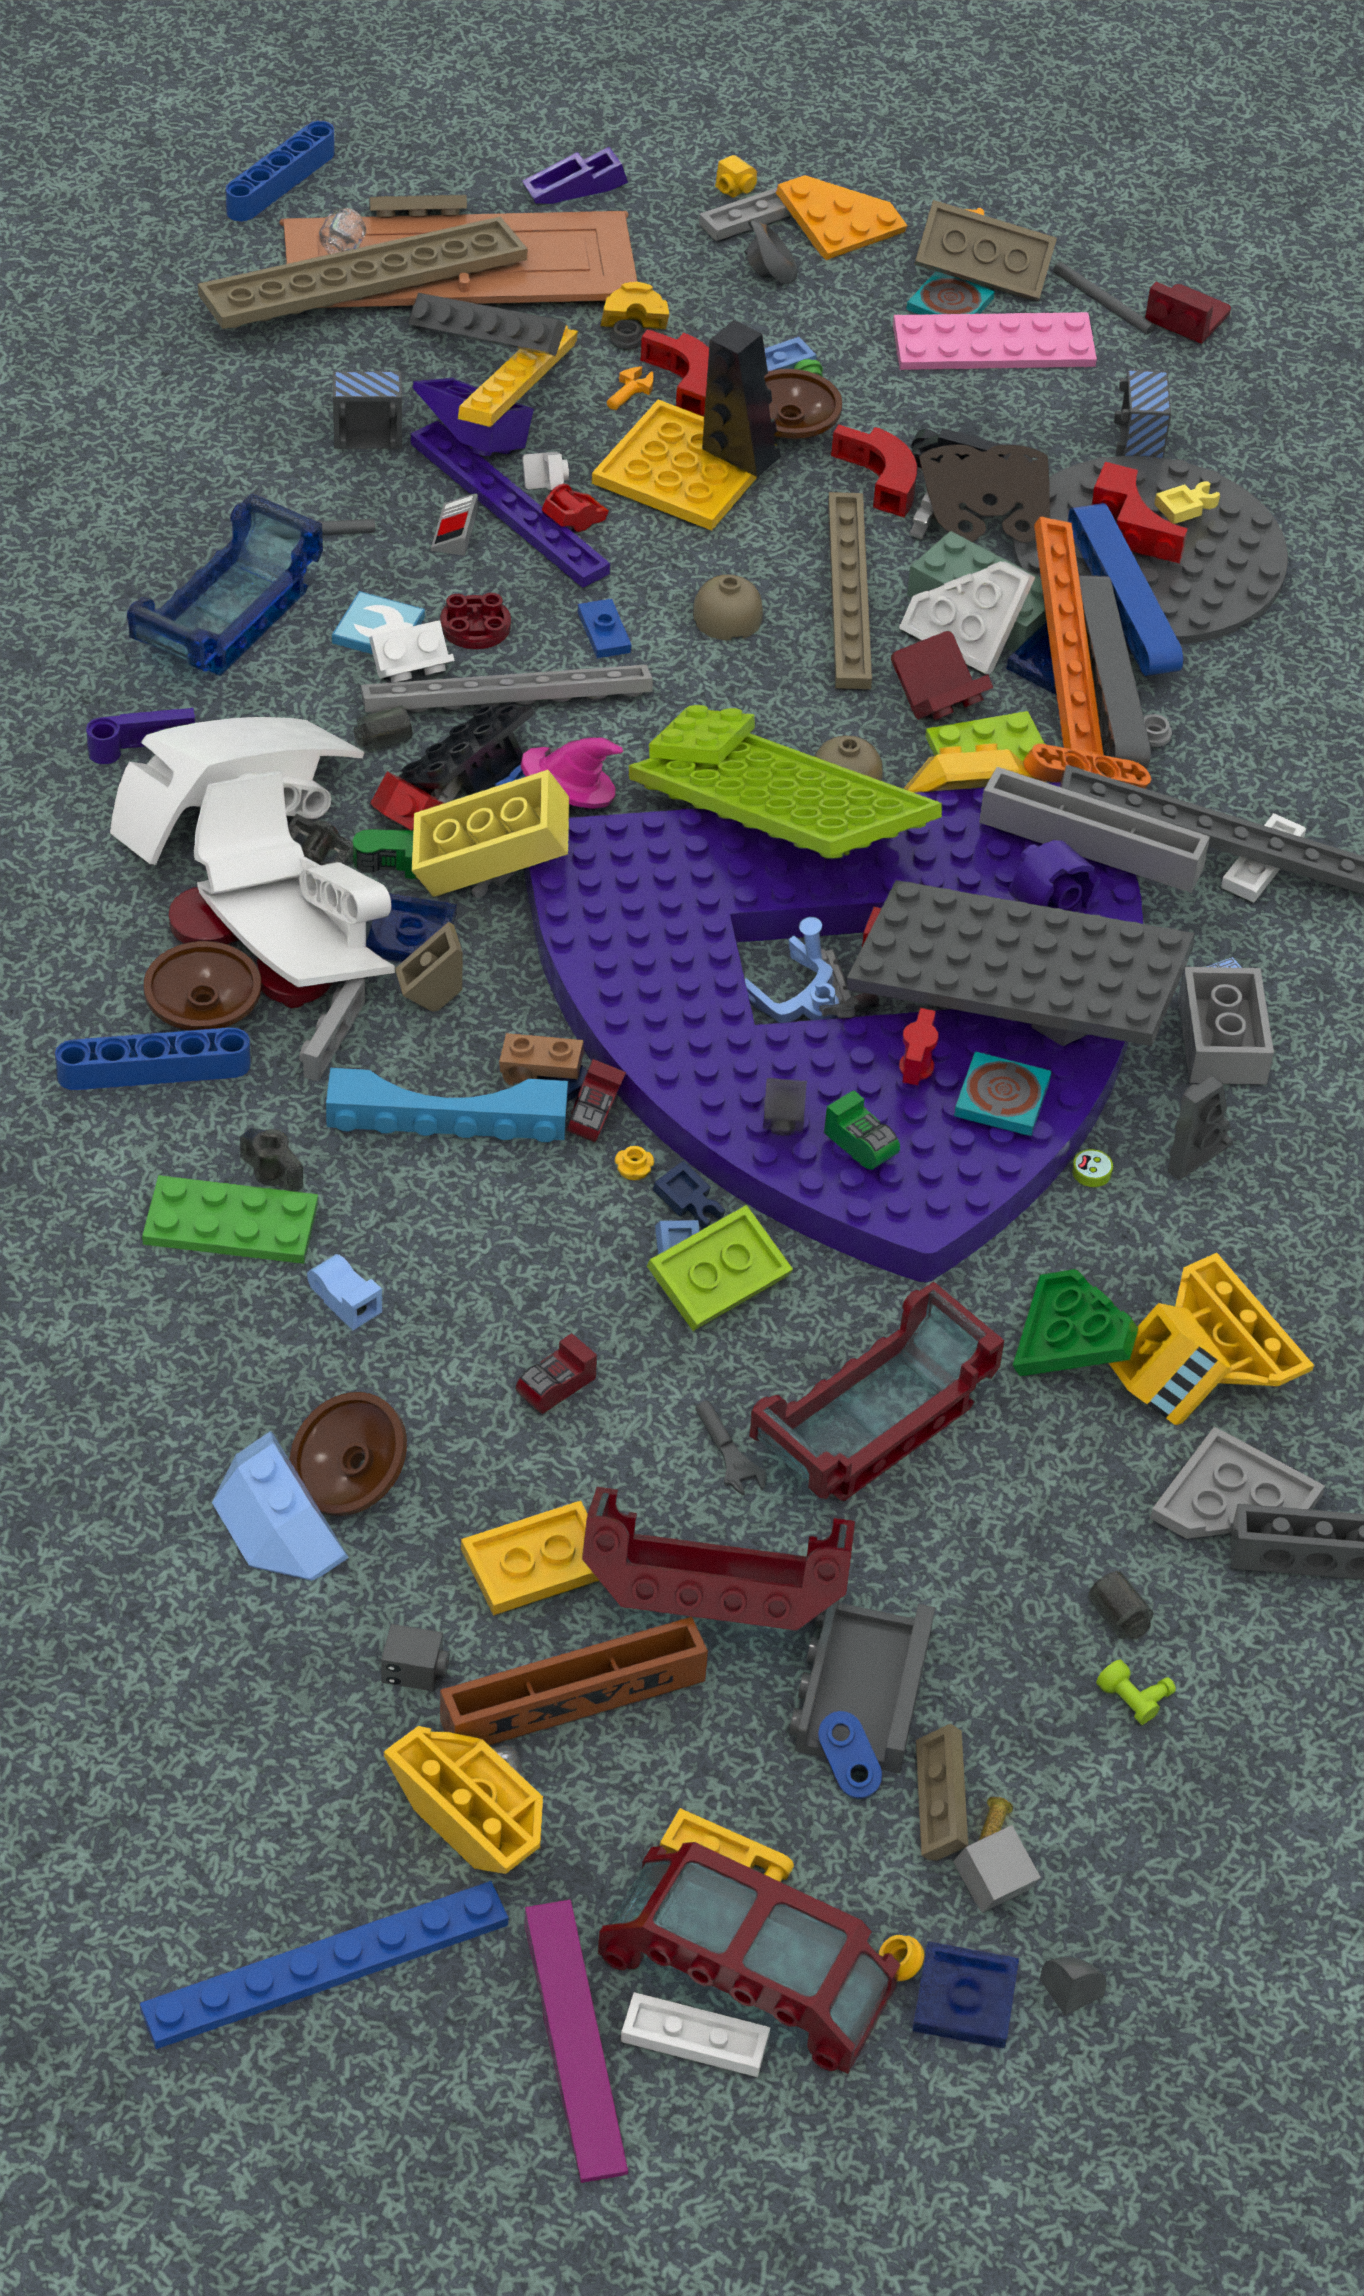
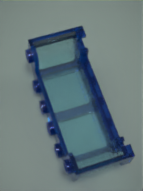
[127,493,323,676]

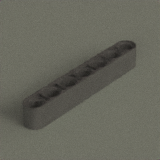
[1079,575,1151,769]

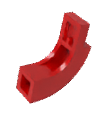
[640,329,709,417]
[831,424,917,518]

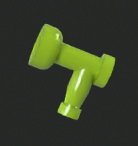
[1096,1659,1176,1725]

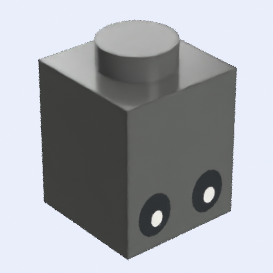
[381,1624,450,1692]

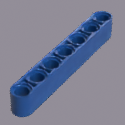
[1068,503,1183,676]

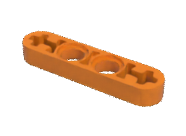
[1023,744,1151,789]

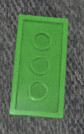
[142,1175,318,1264]

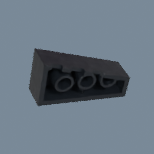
[702,320,781,477]

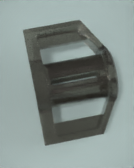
[288,813,353,865]
[240,1128,303,1192]

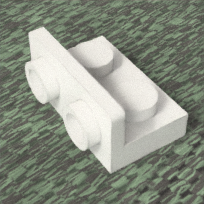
[369,620,455,683]

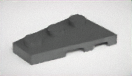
[1168,1076,1233,1180]

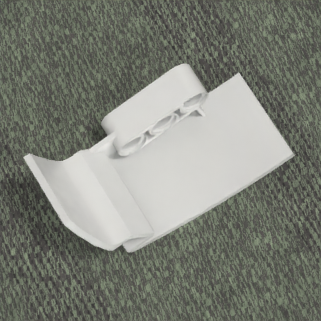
[110,717,364,865]
[194,771,395,987]

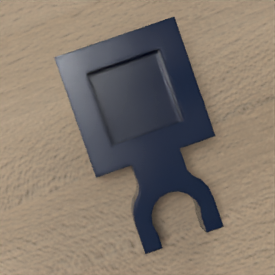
[653,1160,725,1229]

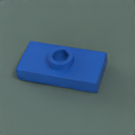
[578,599,632,658]

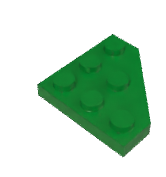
[1013,1269,1138,1376]

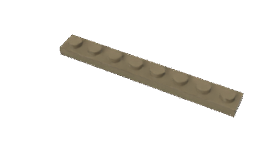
[828,492,872,689]

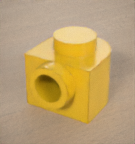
[715,155,757,198]

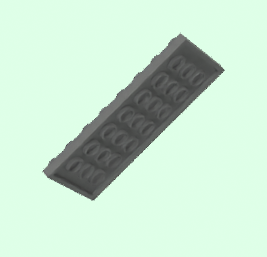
[847,880,1195,1046]

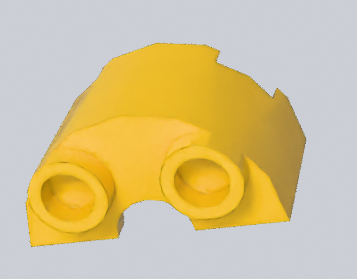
[600,282,669,329]

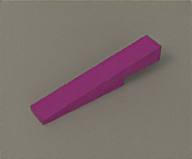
[524,1899,628,2183]

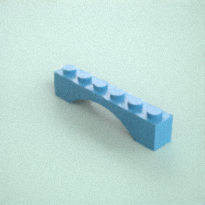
[326,1068,568,1142]

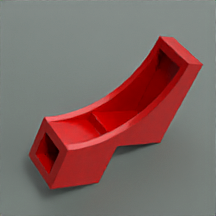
[1092,462,1188,564]

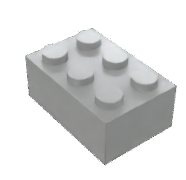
[1178,967,1274,1085]

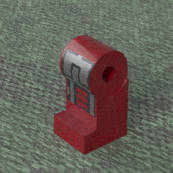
[566,1059,626,1142]
[515,1333,597,1414]

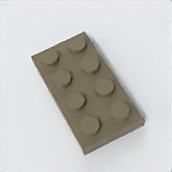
[914,200,1057,301]

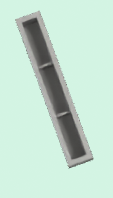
[979,767,1210,893]

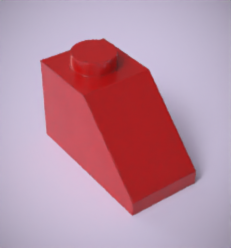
[370,771,444,831]

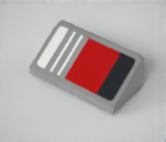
[431,494,478,555]

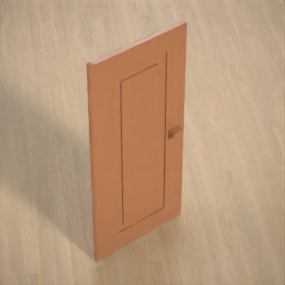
[279,211,638,308]

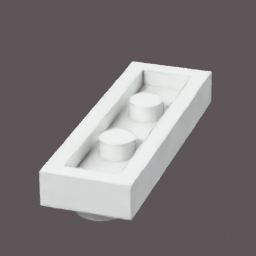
[1221,813,1306,903]
[621,1992,770,2077]

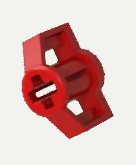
[542,483,609,532]
[899,1008,938,1086]

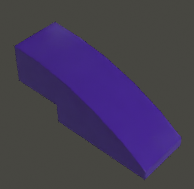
[522,147,628,204]

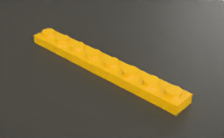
[458,325,578,427]

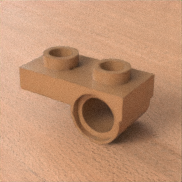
[499,1033,584,1085]

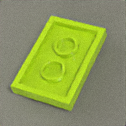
[649,705,755,765]
[925,711,1045,761]
[647,1205,793,1331]

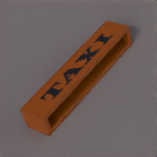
[440,1617,708,1745]

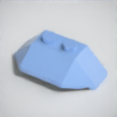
[212,1431,349,1581]

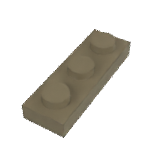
[369,194,467,217]
[916,1723,968,1861]

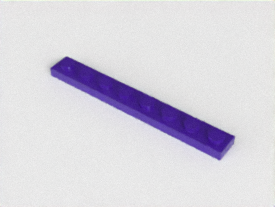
[410,420,610,588]

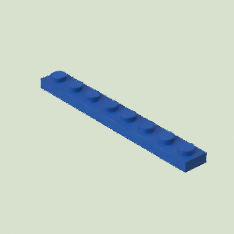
[140,1881,509,2049]

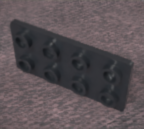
[398,704,535,796]

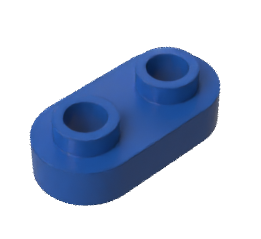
[818,1711,882,1799]

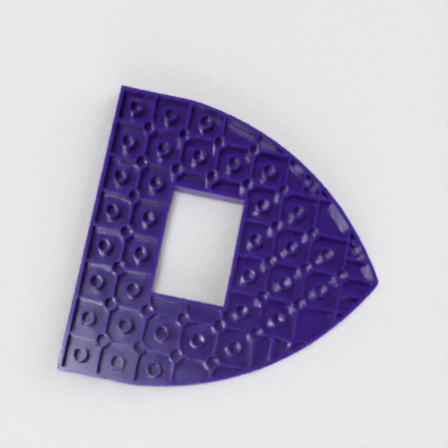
[523,782,1143,1282]

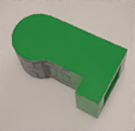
[352,829,418,879]
[824,1090,900,1170]

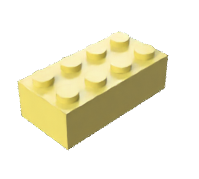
[412,770,569,897]

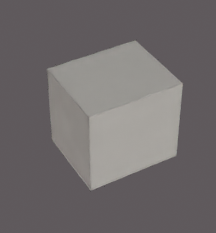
[953,1825,1041,1913]

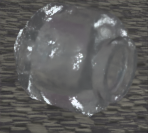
[319,208,366,254]

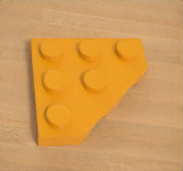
[776,175,907,260]

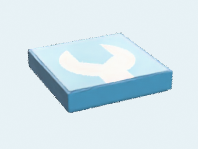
[332,591,425,654]

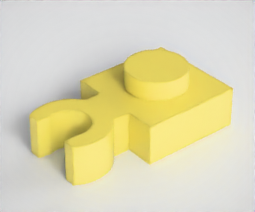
[1154,481,1220,524]

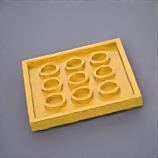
[592,399,777,531]

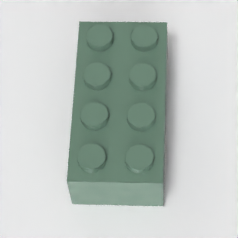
[907,531,1048,656]

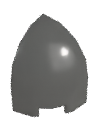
[1040,1957,1107,2016]

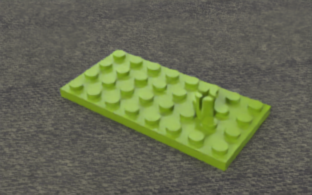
[628,733,942,858]

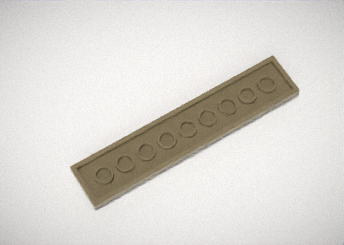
[198,217,528,329]

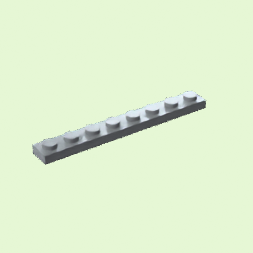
[361,665,653,715]

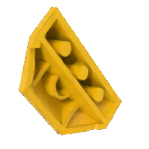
[903,743,1047,793]
[1175,1253,1314,1386]
[384,1726,543,1874]

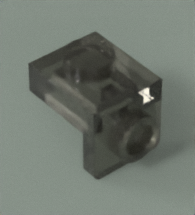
[763,1078,807,1136]

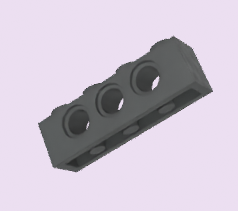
[1230,1504,1364,1580]

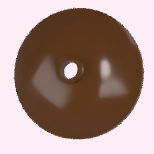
[764,369,842,440]
[143,941,261,1031]
[289,1392,407,1516]

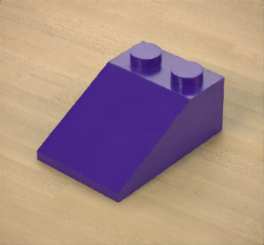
[412,378,534,456]

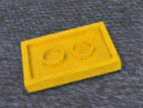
[461,1500,599,1616]

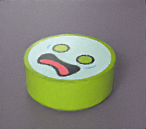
[1072,1149,1113,1187]

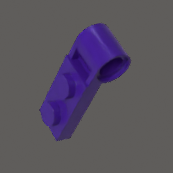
[86,708,195,764]

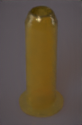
[978,1797,1013,1841]

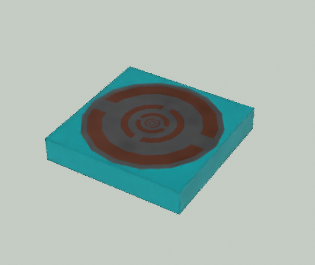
[906,271,995,315]
[954,1052,1052,1136]

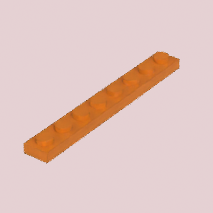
[1034,517,1104,755]

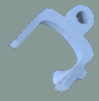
[745,917,839,1023]

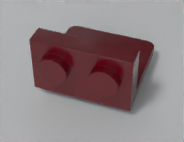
[1145,282,1231,344]
[891,631,994,720]

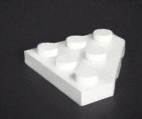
[899,561,1035,674]

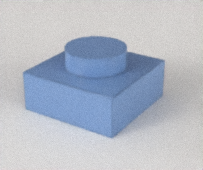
[655,1220,699,1254]

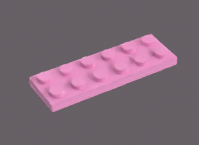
[893,312,1097,370]

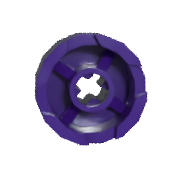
[1008,840,1100,912]

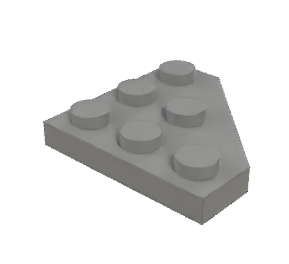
[1150,1426,1325,1539]

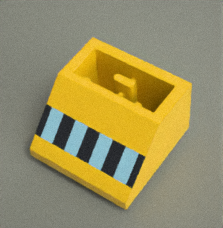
[1108,1303,1232,1425]

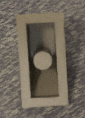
[395,922,463,1012]

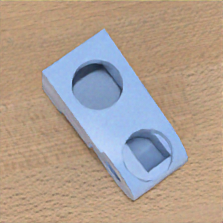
[307,1254,382,1330]

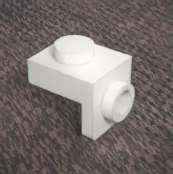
[522,452,569,490]

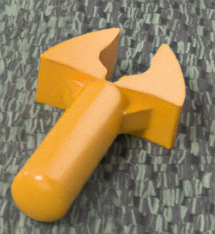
[607,366,654,410]

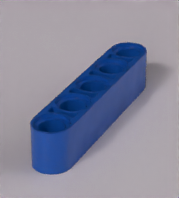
[225,121,335,222]
[55,1028,251,1090]

